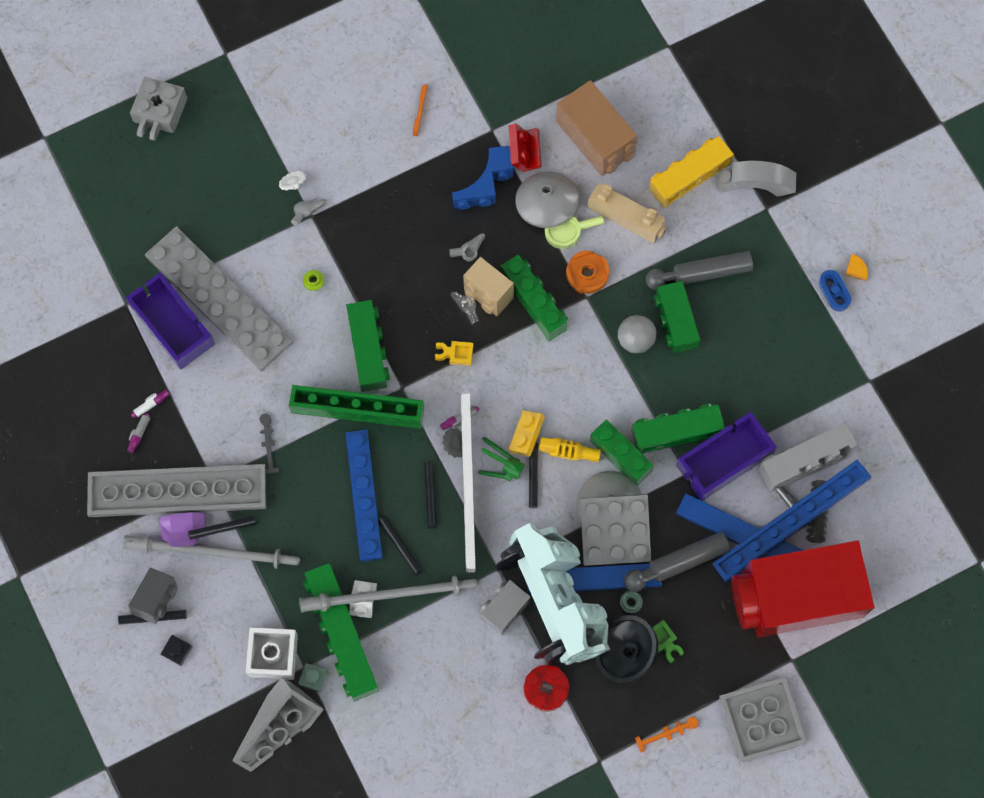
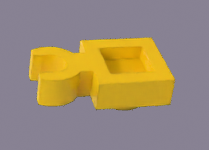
[435,341,473,366]

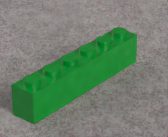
[289,385,424,429]
[303,563,379,702]

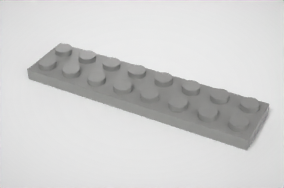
[145,226,293,372]
[87,464,266,517]

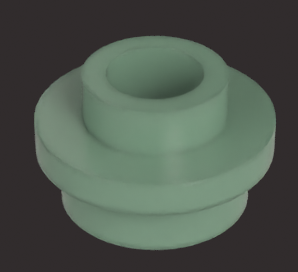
[620,591,643,614]

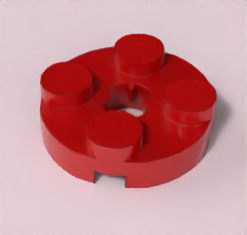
[524,665,569,712]

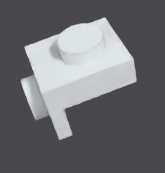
[350,580,377,618]

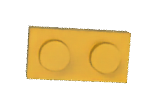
[508,410,545,457]

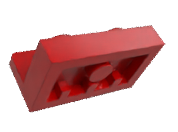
[508,123,542,173]

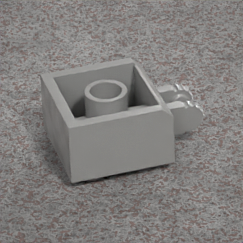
[130,76,188,141]

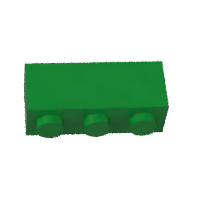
[654,281,700,354]
[590,419,654,486]

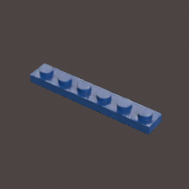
[345,430,383,562]

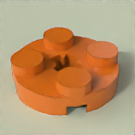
[566,250,609,294]

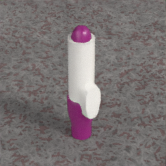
[131,389,169,418]

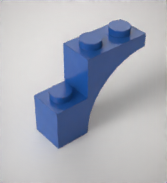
[452,145,513,210]

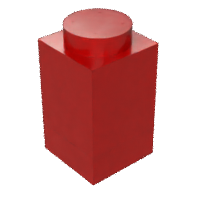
[732,540,875,638]

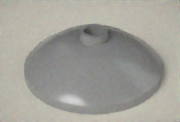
[515,172,579,228]
[577,471,641,520]

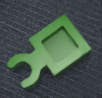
[653,620,684,663]

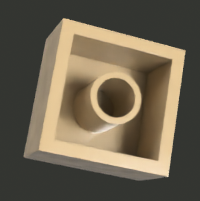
[463,257,514,316]

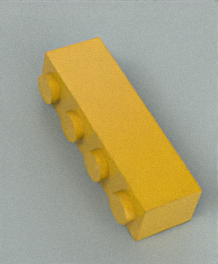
[649,136,734,208]

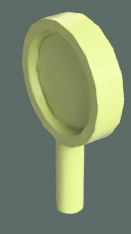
[545,216,604,249]

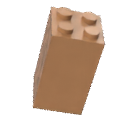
[556,80,637,176]

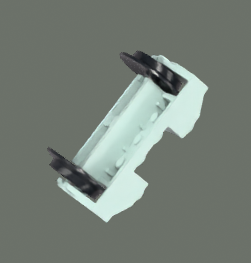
[495,523,610,665]

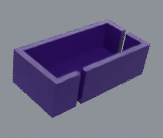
[125,272,215,370]
[676,412,777,501]

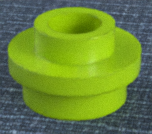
[303,270,324,291]

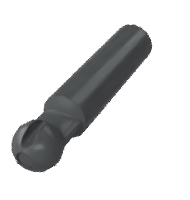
[645,250,753,290]
[624,532,730,592]

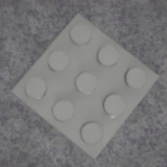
[580,494,651,566]
[719,677,807,763]

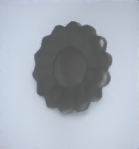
[443,428,462,458]

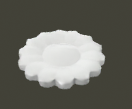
[279,170,306,190]

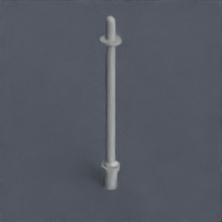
[123,535,300,569]
[299,575,478,613]

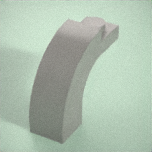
[718,161,796,197]

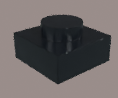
[160,635,192,666]

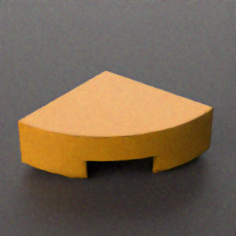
[845,254,868,281]

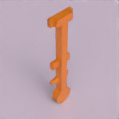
[635,717,698,753]

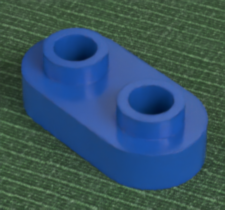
[819,270,851,312]

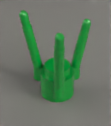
[478,437,524,482]

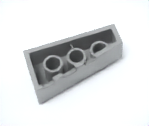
[759,421,858,492]

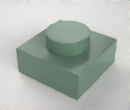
[298,663,328,693]

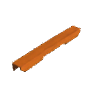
[413,84,428,136]

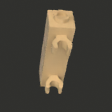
[588,183,667,243]

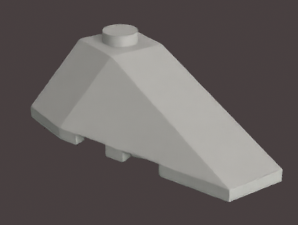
[233,677,324,772]

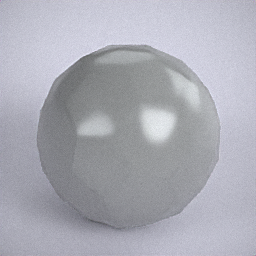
[618,315,656,354]

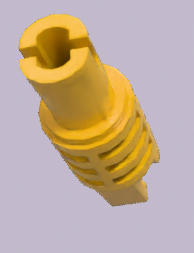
[539,437,601,463]

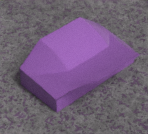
[160,512,207,547]

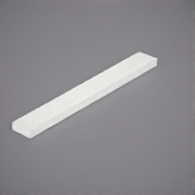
[461,394,475,573]

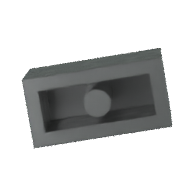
[128,568,178,624]

